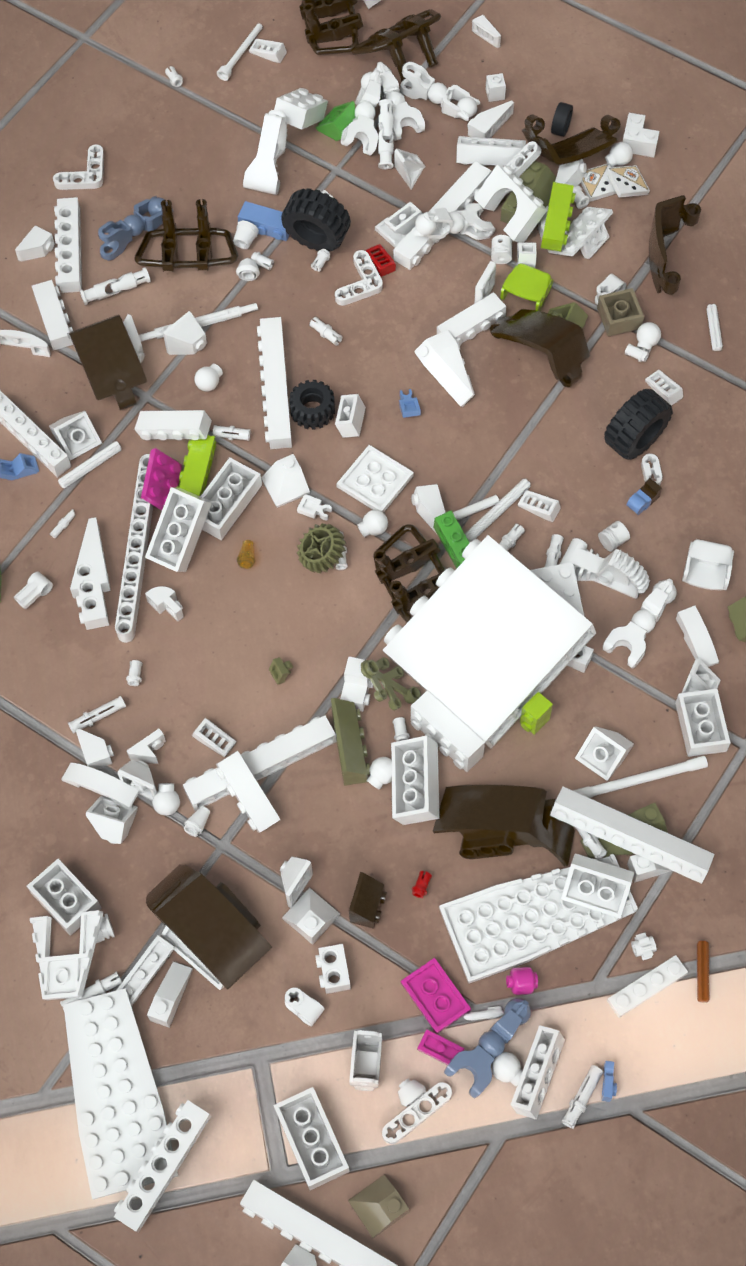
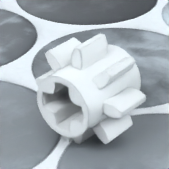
[631,933,657,960]

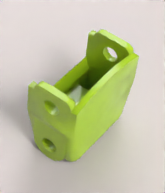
[500,263,553,311]

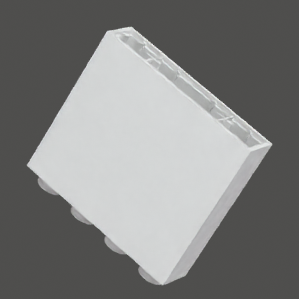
[383,535,596,749]

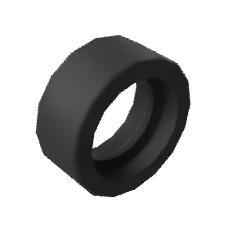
[551,102,573,137]

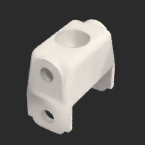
[682,539,734,590]
[349,1030,382,1091]

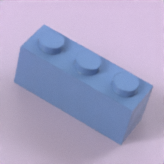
[238,201,290,241]

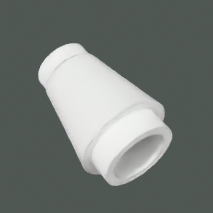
[184,806,210,837]

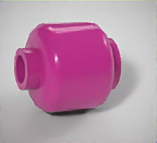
[506,967,538,995]

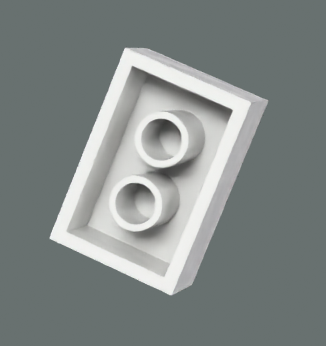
[274,88,328,130]
[675,689,730,757]
[27,859,101,936]

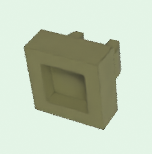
[269,657,293,685]

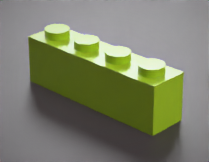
[541,182,576,252]
[176,435,217,496]

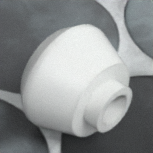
[236,258,260,281]
[398,1078,426,1107]

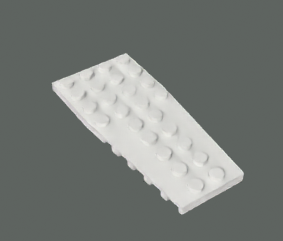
[439,854,638,984]
[64,989,178,1200]

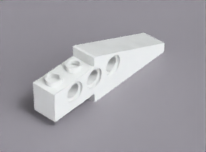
[70,517,111,630]

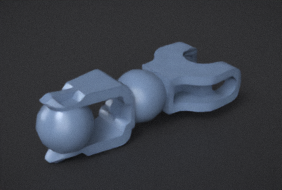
[98,196,174,261]
[444,998,531,1099]

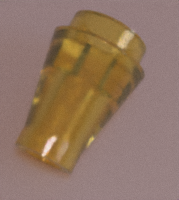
[237,540,255,569]

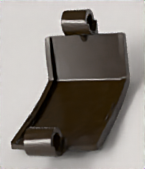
[522,114,621,165]
[649,195,701,295]
[490,309,590,387]
[67,315,147,410]

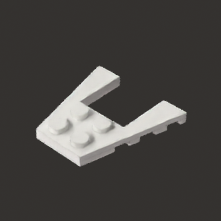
[30,910,103,1000]

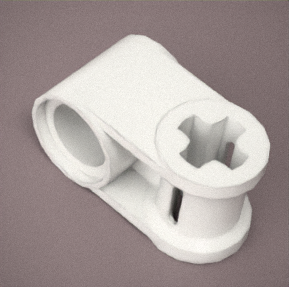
[595,274,626,305]
[285,988,325,1026]

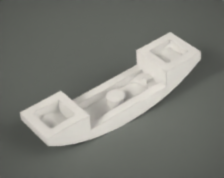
[0,330,51,357]
[61,763,139,809]

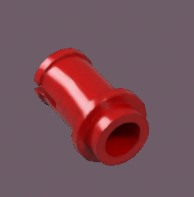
[411,871,432,898]

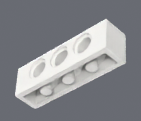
[511,1025,565,1120]

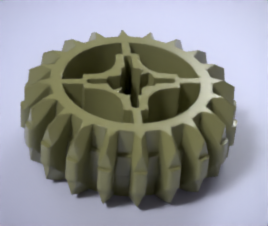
[297,523,346,574]

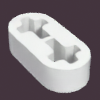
[641,454,662,486]

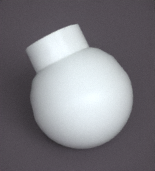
[605,142,633,168]
[636,322,661,352]
[194,364,223,392]
[357,510,388,538]
[366,757,392,790]
[152,783,180,816]
[491,1052,523,1086]

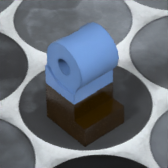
[626,478,662,515]

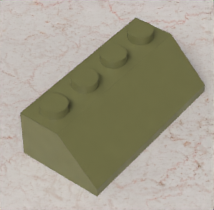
[500,161,556,233]
[331,698,370,786]

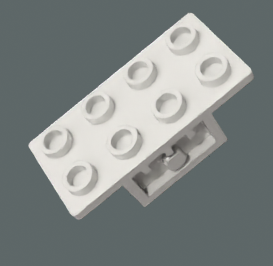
[547,207,613,259]

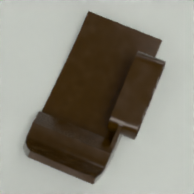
[433,785,575,867]
[146,864,272,990]

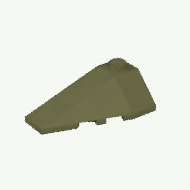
[580,803,668,859]

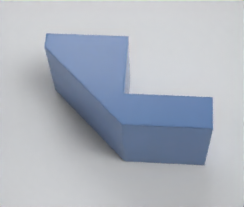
[0,453,39,480]

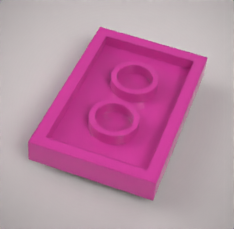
[141,448,182,511]
[400,958,471,1034]

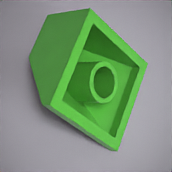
[315,101,355,141]

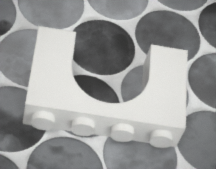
[474,165,547,243]

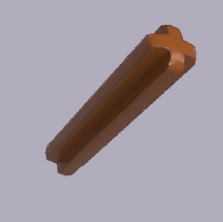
[697,941,710,1003]

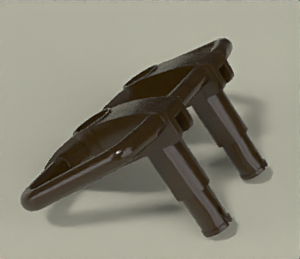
[299,0,363,55]
[351,9,441,81]
[134,199,238,272]
[373,524,445,623]

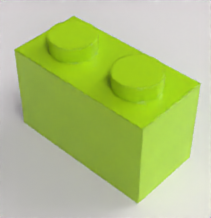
[520,692,553,735]

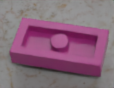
[417,1029,465,1065]

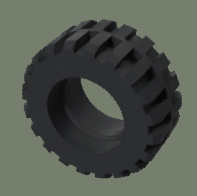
[281,188,351,251]
[604,389,673,460]

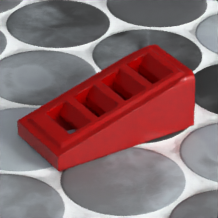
[365,244,396,277]

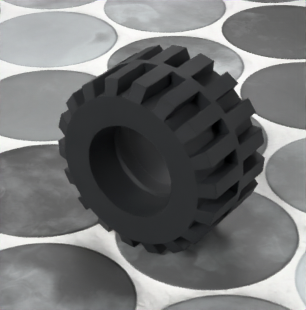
[289,380,335,430]

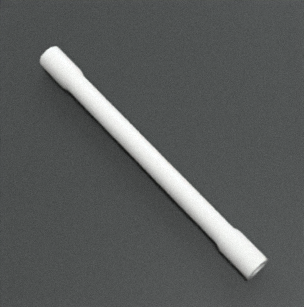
[572,756,708,798]

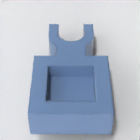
[399,389,421,418]
[601,1061,617,1102]

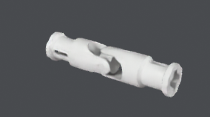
[378,99,394,170]
[79,267,151,305]

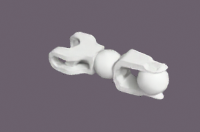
[374,62,425,141]
[400,62,480,121]
[341,70,382,155]
[413,203,495,240]
[603,579,677,669]

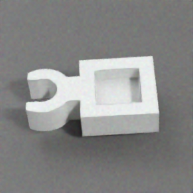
[297,494,332,520]

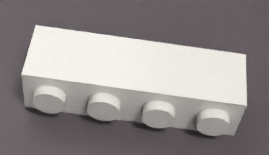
[456,136,526,167]
[32,280,73,351]
[437,292,506,346]
[135,410,212,440]
[215,751,280,833]

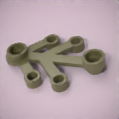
[361,657,421,711]

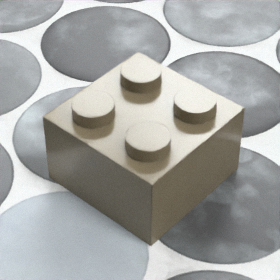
[597,288,644,336]

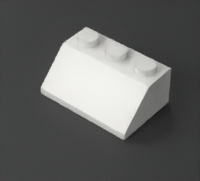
[561,853,634,918]

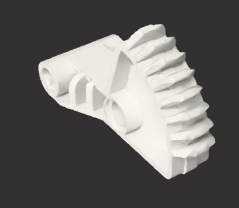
[243,110,287,195]
[560,538,650,599]

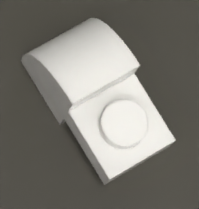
[145,586,184,621]

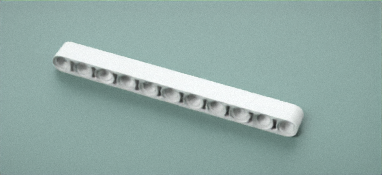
[115,454,153,643]

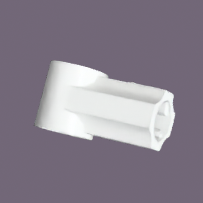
[14,572,53,609]

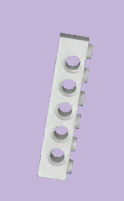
[54,197,82,293]
[0,391,71,478]
[114,1100,211,1233]

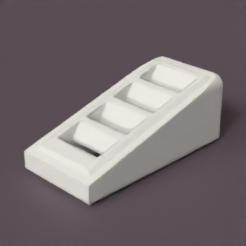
[472,15,501,48]
[249,39,287,63]
[645,370,683,406]
[518,490,561,522]
[192,718,237,757]

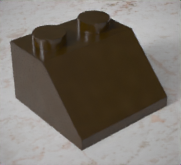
[349,872,387,929]

